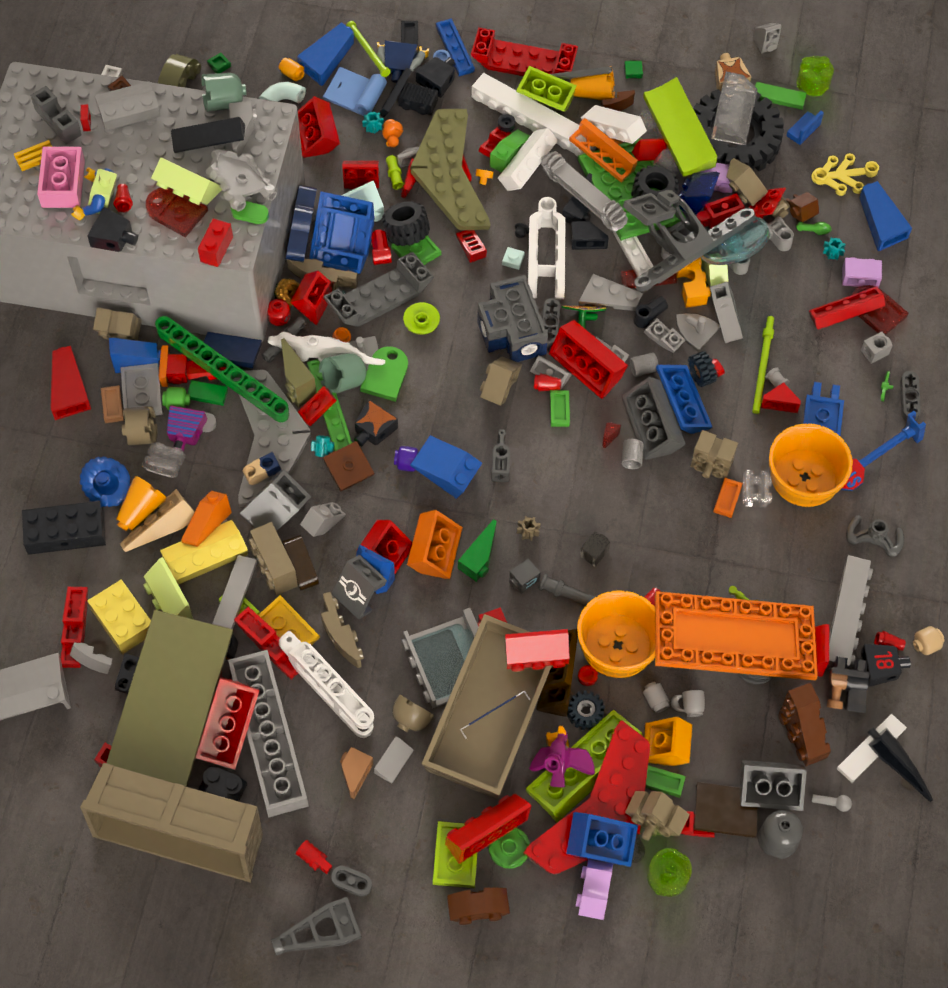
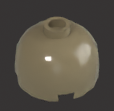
[392,694,434,732]

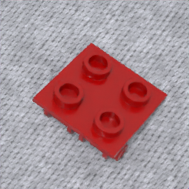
[744,187,786,225]

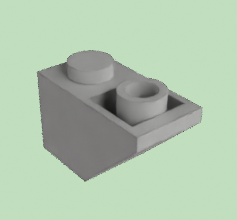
[753,23,782,54]
[300,502,346,537]

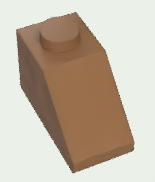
[340,747,373,799]

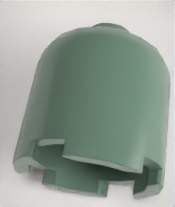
[201,73,246,112]
[319,353,366,393]

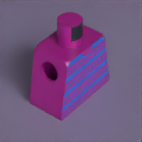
[167,405,208,452]

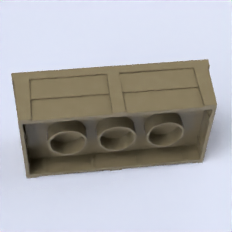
[422,614,553,800]
[80,763,263,883]

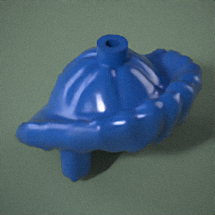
[80,456,131,507]

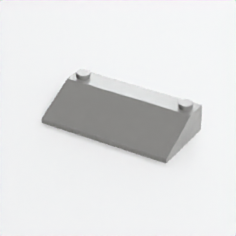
[0,653,71,720]

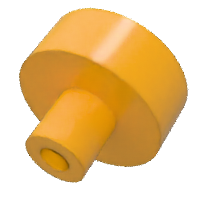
[475,169,494,185]

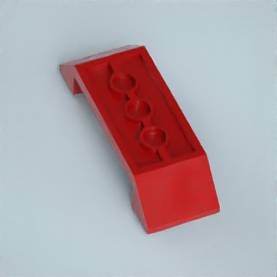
[471,27,578,76]

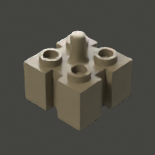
[93,308,142,341]
[690,430,738,479]
[625,791,690,841]

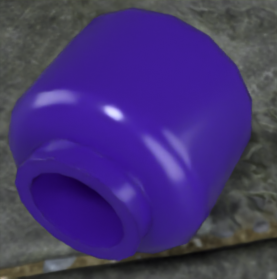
[394,446,418,472]

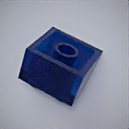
[678,171,720,215]

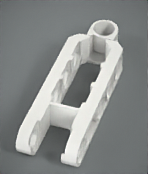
[528,197,565,299]
[279,631,374,738]

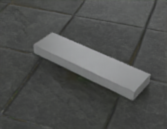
[212,555,257,629]

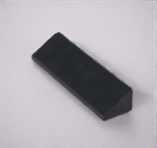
[171,117,245,153]

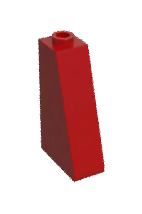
[51,345,91,420]

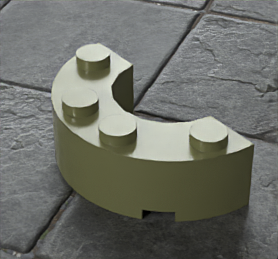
[158,54,201,87]

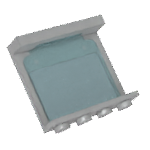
[401,608,479,709]

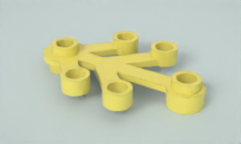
[811,153,879,196]

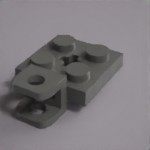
[623,190,680,226]

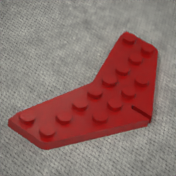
[523,720,650,874]

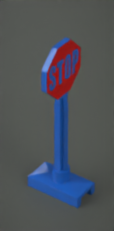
[841,411,926,491]

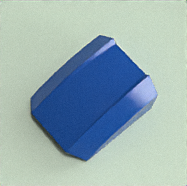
[356,545,395,594]

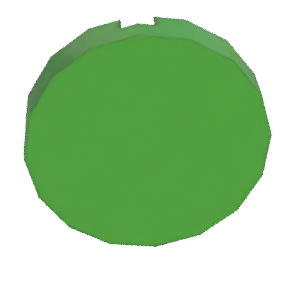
[489,828,530,868]

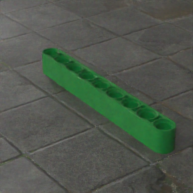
[155,316,290,422]

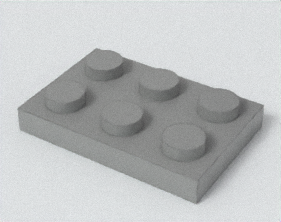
[121,363,163,416]

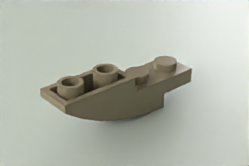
[287,258,358,291]
[321,592,364,668]

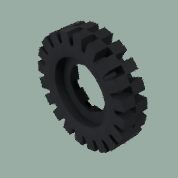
[693,87,784,172]

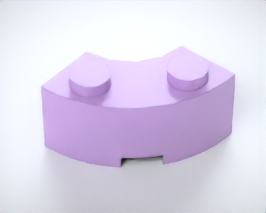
[576,859,613,920]

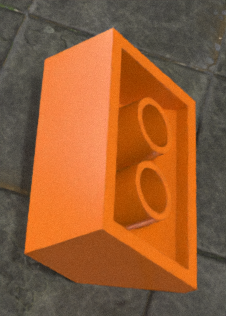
[407,510,463,579]

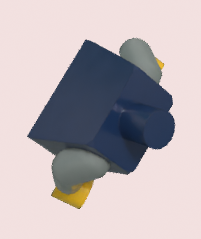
[377,40,429,83]

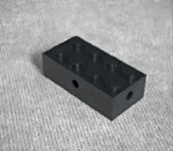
[22,501,106,555]

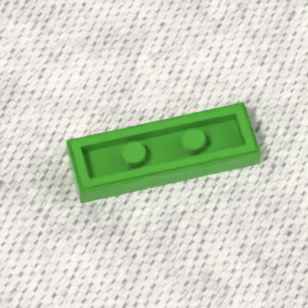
[754,82,807,110]

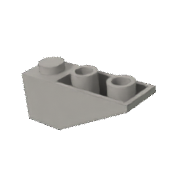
[710,282,743,343]

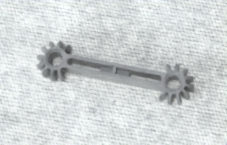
[541,151,628,231]

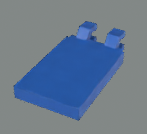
[803,382,844,436]

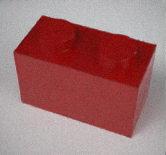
[198,218,233,267]

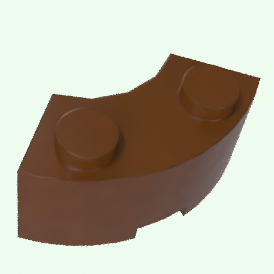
[447,887,510,925]

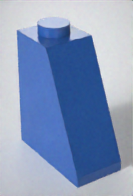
[109,338,161,373]

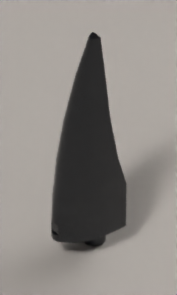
[868,727,933,802]

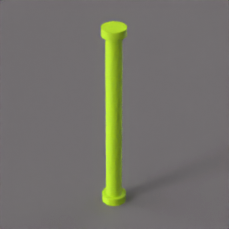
[346,21,391,77]

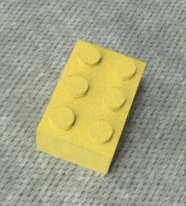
[87,579,151,654]

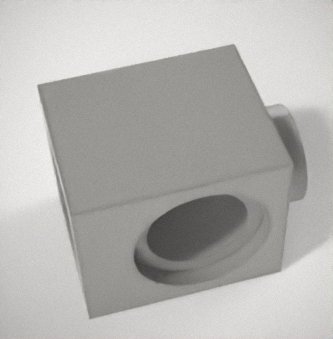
[861,332,893,364]

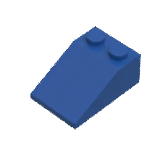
[410,435,482,498]
[566,812,638,867]

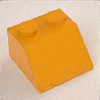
[644,717,692,766]

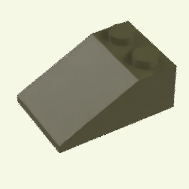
[281,338,316,407]

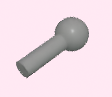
[812,794,852,812]

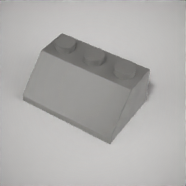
[95,81,160,131]

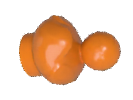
[382,119,403,147]

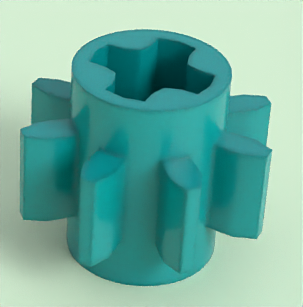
[362,111,384,134]
[823,237,846,260]
[311,436,334,457]

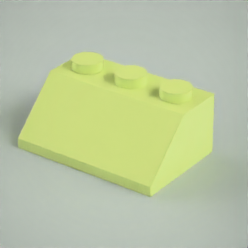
[151,157,222,205]
[143,557,193,619]

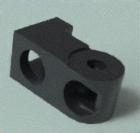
[115,653,139,694]

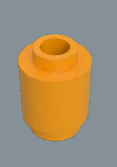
[279,58,305,81]

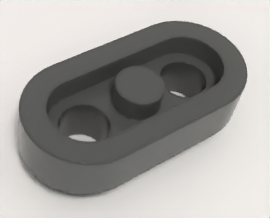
[331,866,372,897]

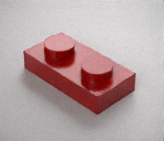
[298,386,337,426]

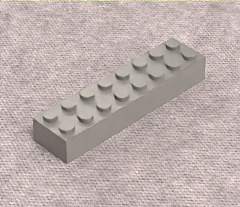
[228,650,309,818]

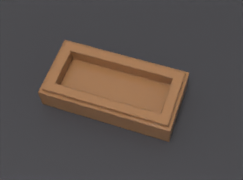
[101,385,124,423]

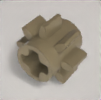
[772,197,790,219]
[517,516,541,541]

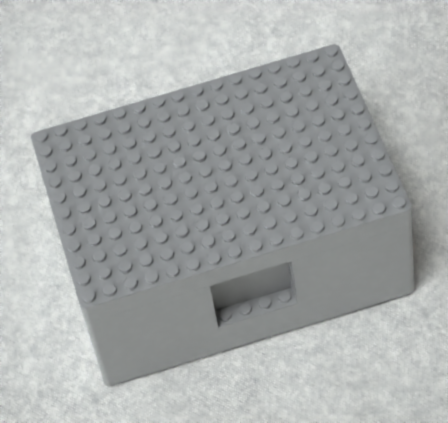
[0,62,305,342]

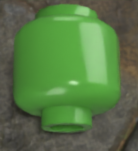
[162,387,190,411]

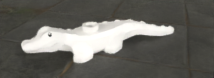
[268,332,385,365]

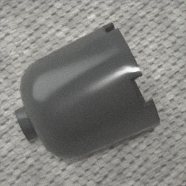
[758,810,803,859]

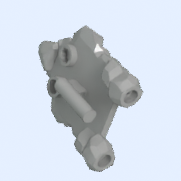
[206,149,278,212]

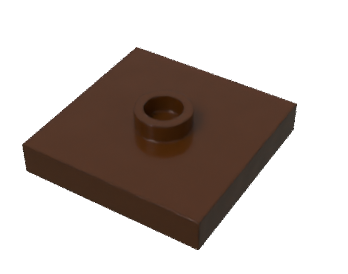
[323,441,375,492]

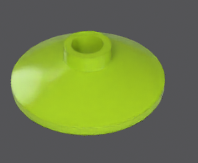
[403,302,440,335]

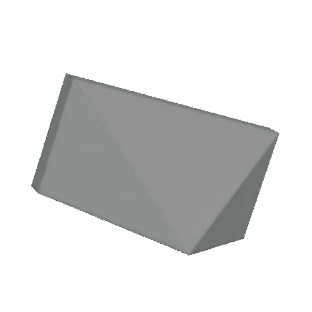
[397,147,419,168]

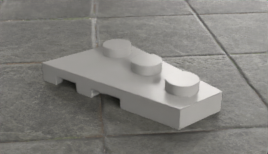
[578,274,643,311]

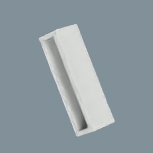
[581,105,647,144]
[498,128,557,191]

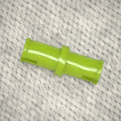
[386,155,404,190]

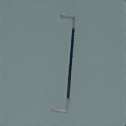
[460,691,530,739]

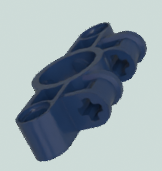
[286,185,317,262]

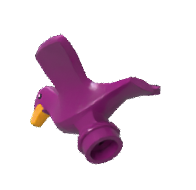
[529,726,595,787]

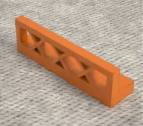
[569,118,638,183]

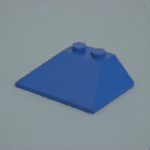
[309,191,375,274]

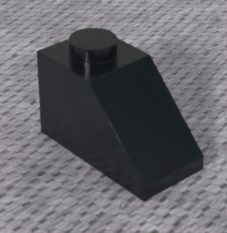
[571,221,609,250]

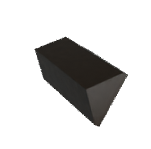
[536,629,578,717]

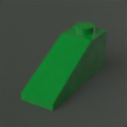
[458,519,497,582]

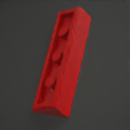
[809,287,886,329]

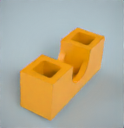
[676,257,711,308]

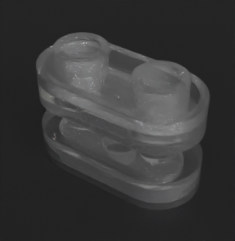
[142,442,186,478]
[743,470,772,508]

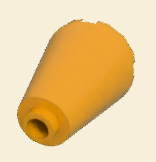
[570,66,615,100]
[116,476,167,531]

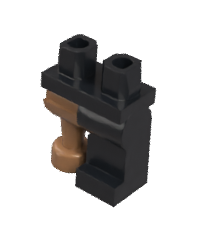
[826,656,870,713]

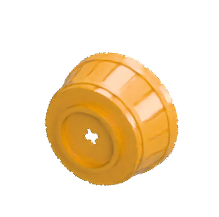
[769,424,853,507]
[577,590,655,678]

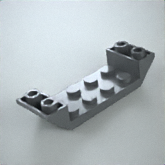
[323,252,434,327]

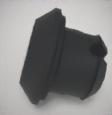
[515,223,529,238]

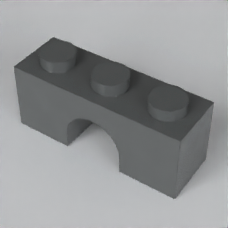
[30,86,82,144]

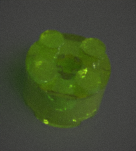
[796,56,834,96]
[647,848,692,897]

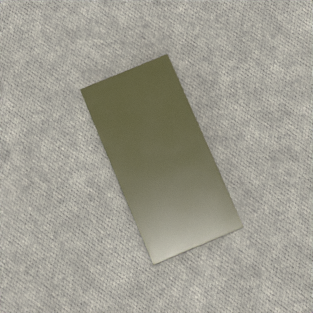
[107,609,233,787]

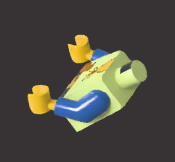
[71,167,117,221]

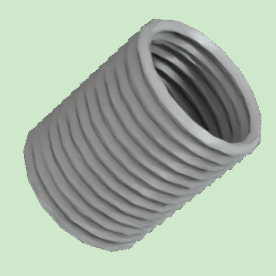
[630,352,658,377]
[621,439,644,469]

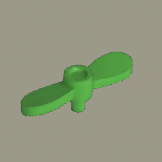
[881,371,893,401]

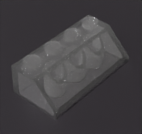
[711,71,758,145]

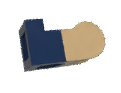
[243,452,282,485]

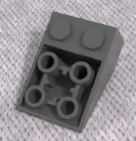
[240,470,311,531]

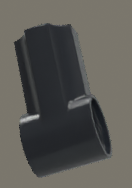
[634,295,668,328]

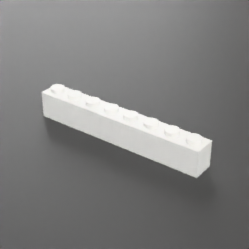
[472,73,597,157]

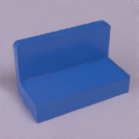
[786,111,824,145]

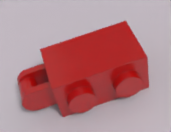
[696,193,745,230]

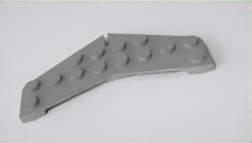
[233,370,311,507]

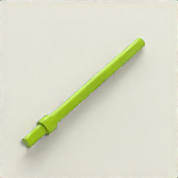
[752,316,774,414]

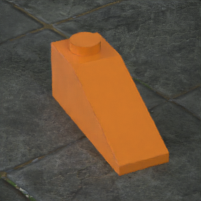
[181,491,232,547]

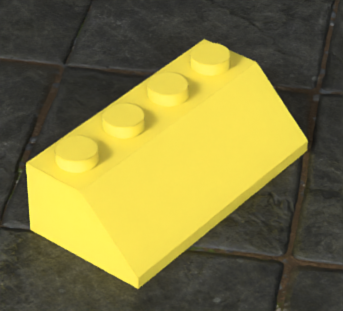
[160,520,248,585]

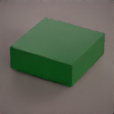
[207,53,231,73]
[624,61,643,78]

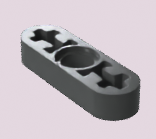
[543,298,560,348]
[900,371,921,421]

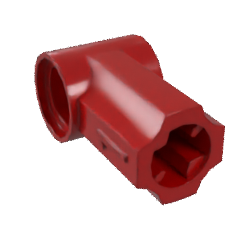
[371,229,392,265]

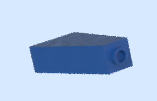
[297,22,354,86]
[859,181,912,251]

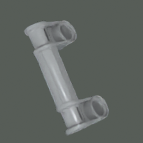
[719,216,794,275]

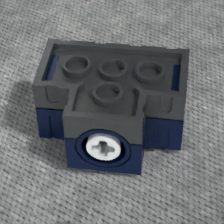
[477,275,548,362]

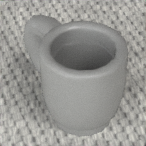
[671,690,705,717]

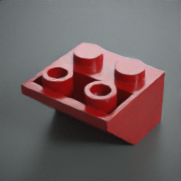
[342,160,379,189]
[290,270,332,325]

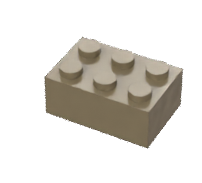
[249,522,298,596]

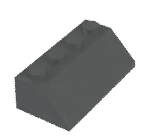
[622,377,686,460]

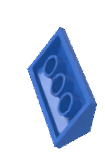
[656,365,713,434]

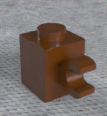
[786,192,819,222]

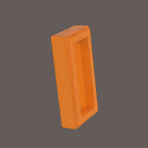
[159,345,170,387]
[713,478,743,518]

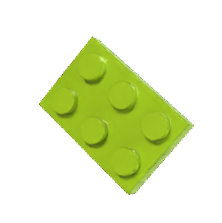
[433,821,477,888]

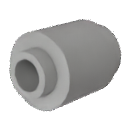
[643,682,670,713]

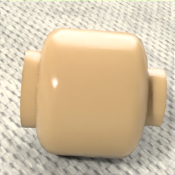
[913,626,944,655]

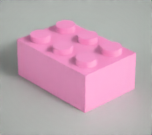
[37,147,85,208]

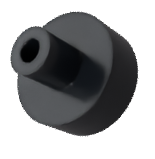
[498,114,515,132]

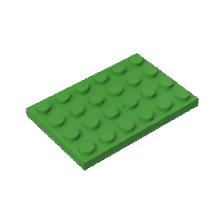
[578,138,686,241]

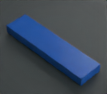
[436,18,475,76]

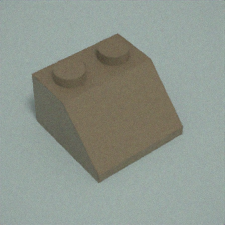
[726,158,768,206]

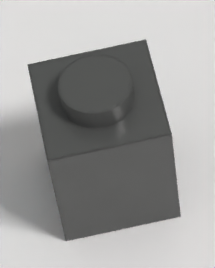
[509,558,541,594]

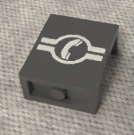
[332,555,387,619]

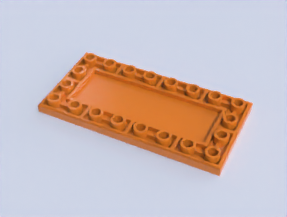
[655,591,818,680]

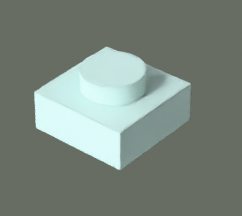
[502,247,525,270]

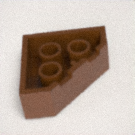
[778,682,831,767]

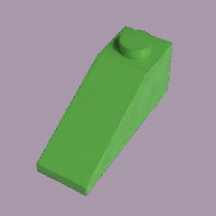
[490,129,530,173]

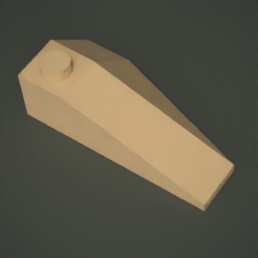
[120,489,195,552]

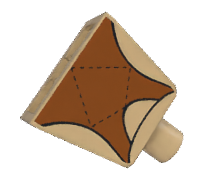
[715,53,751,93]

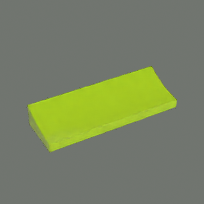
[643,77,717,177]
[526,710,643,823]

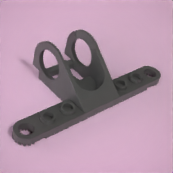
[634,198,756,292]

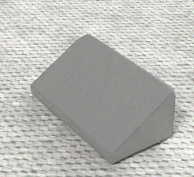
[530,355,572,389]
[374,736,414,784]

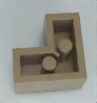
[480,356,522,406]

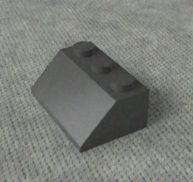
[740,760,807,811]

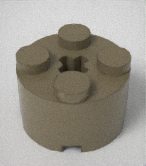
[122,406,157,445]

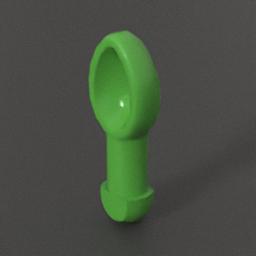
[796,222,832,235]

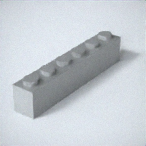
[827,555,873,669]

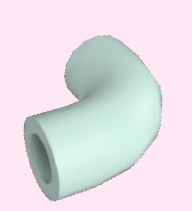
[258,82,306,103]

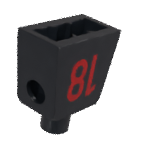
[861,644,911,687]

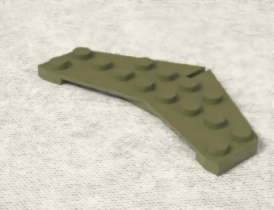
[410,109,490,230]

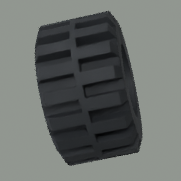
[631,165,679,198]
[382,201,430,246]

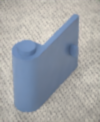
[323,67,387,116]

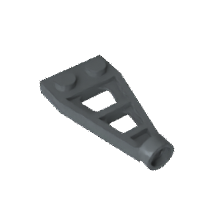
[271,897,362,956]

